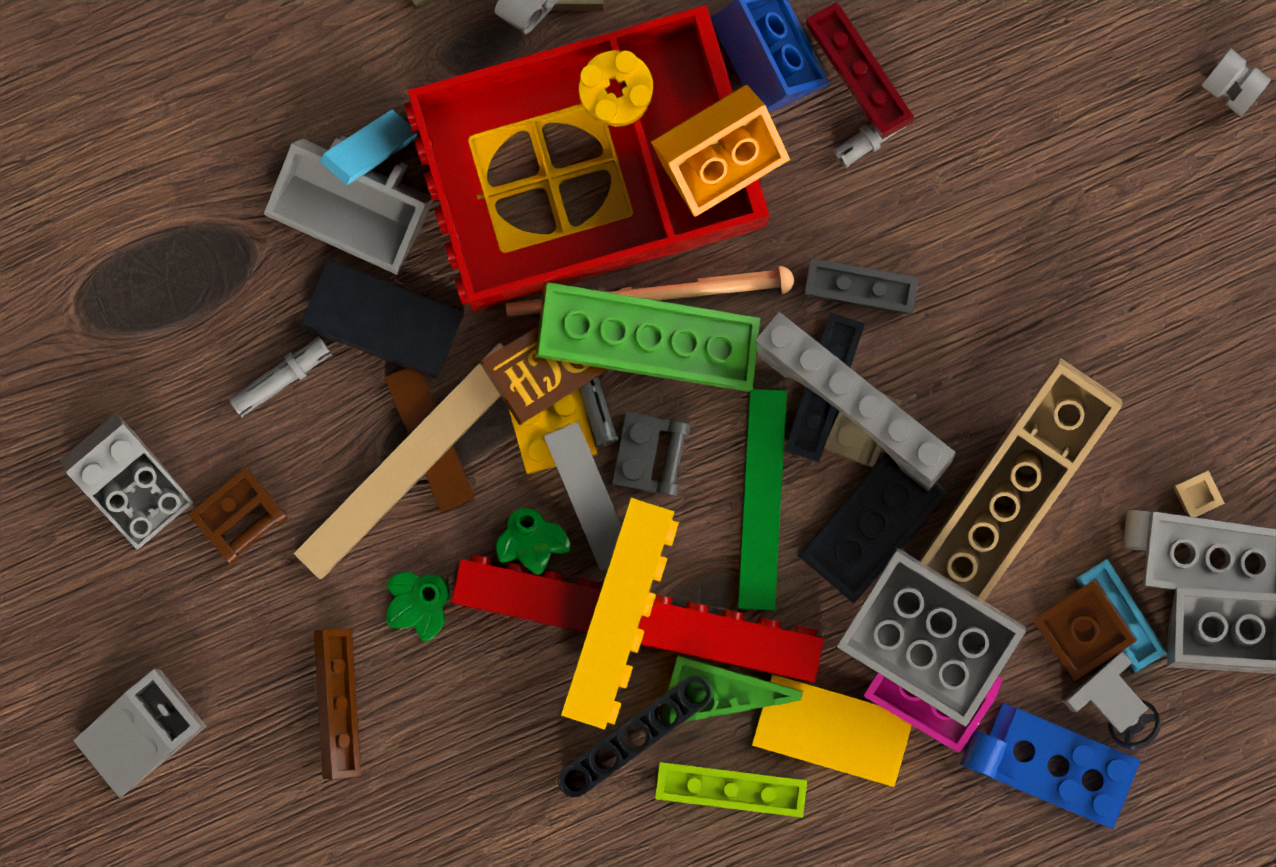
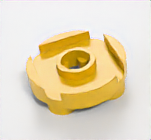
[579,50,653,127]

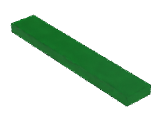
[738,389,787,611]

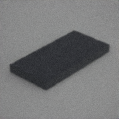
[300,260,464,380]
[798,452,949,604]

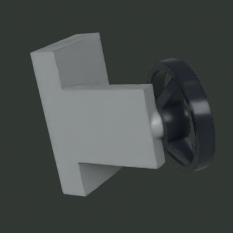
[1062,651,1161,749]

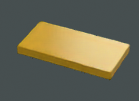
[752,674,912,787]

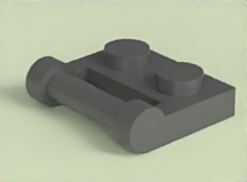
[612,412,691,497]

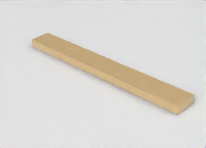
[294,343,504,580]

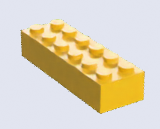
[561,498,679,730]

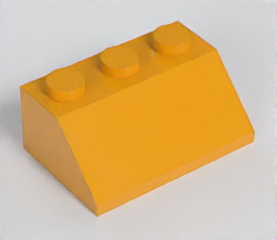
[651,84,790,217]

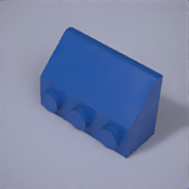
[711,0,830,112]

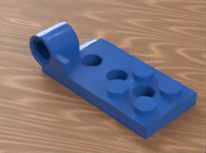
[960,703,1141,829]

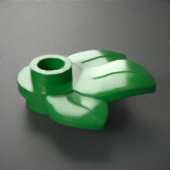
[496,508,570,575]
[386,572,450,642]

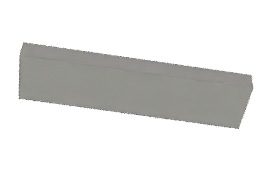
[544,421,622,571]

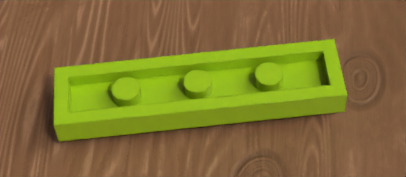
[655,762,807,818]

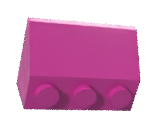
[864,672,1003,754]

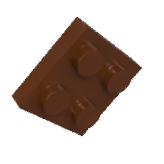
[1033,578,1138,681]

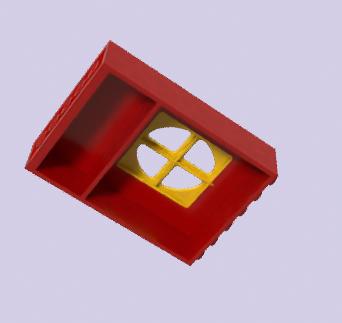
[404,5,770,312]

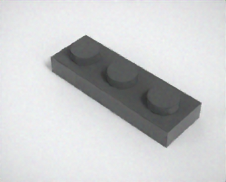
[804,258,919,315]

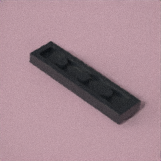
[784,312,865,463]

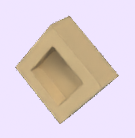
[1173,470,1225,517]

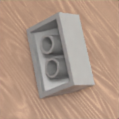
[1167,588,1276,674]

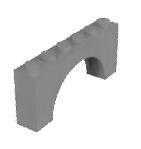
[756,312,955,492]

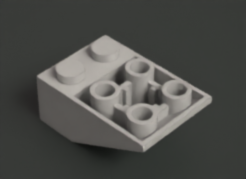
[60,412,194,550]
[74,669,207,798]

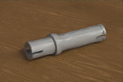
[228,336,332,418]

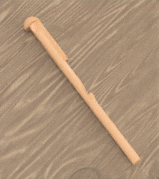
[506,266,794,317]

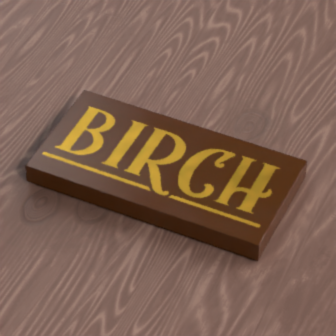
[480,286,609,425]

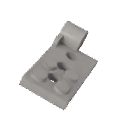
[1122,510,1276,594]

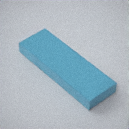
[320,109,418,186]
[1075,559,1167,673]

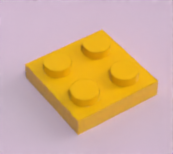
[509,389,597,474]

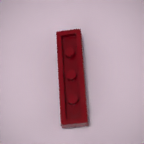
[806,2,914,139]

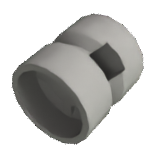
[1201,48,1271,117]

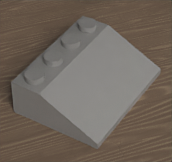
[837,548,1026,727]

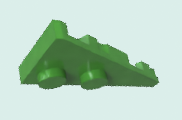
[660,655,803,724]

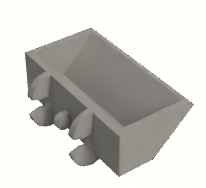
[264,136,433,275]

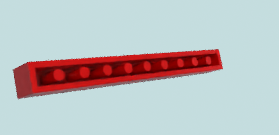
[451,554,824,683]

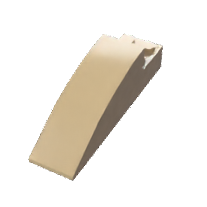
[919,358,1122,601]

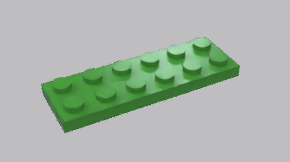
[535,282,760,392]

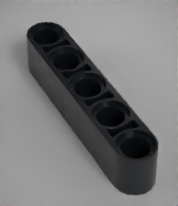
[558,674,715,797]

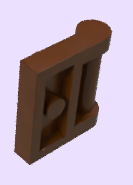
[188,467,288,565]

